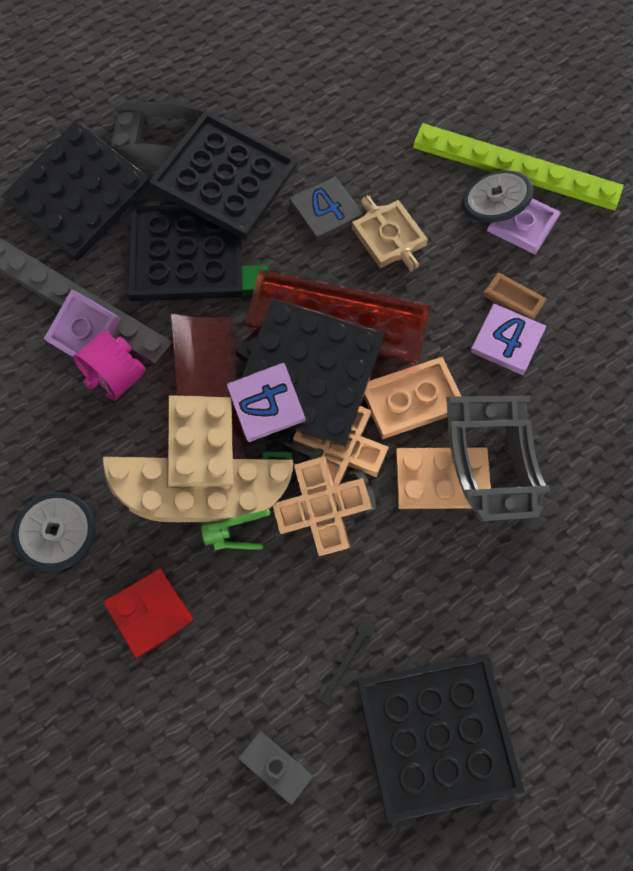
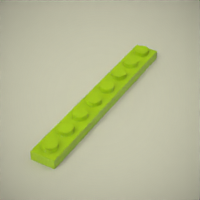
[413,123,624,211]

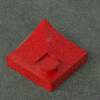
[103,568,194,660]

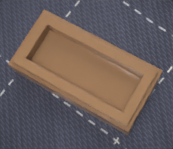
[483,272,547,320]

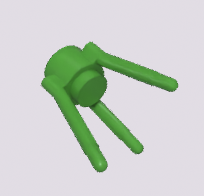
[201,510,271,550]

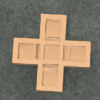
[293,406,389,486]
[273,456,372,556]

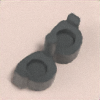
[348,469,376,514]

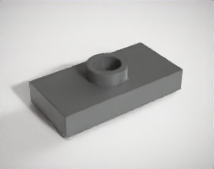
[238,731,314,805]

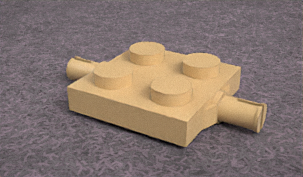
[352,196,428,271]

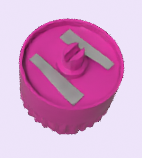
[73,330,146,401]

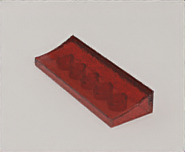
[246,269,431,364]
[171,314,246,459]

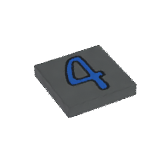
[290,176,363,242]

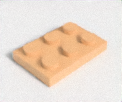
[364,357,461,440]
[396,448,491,509]

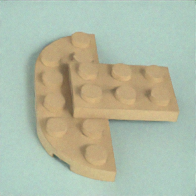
[103,396,293,522]

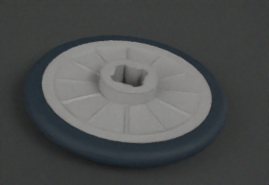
[463,170,534,223]
[13,492,96,572]

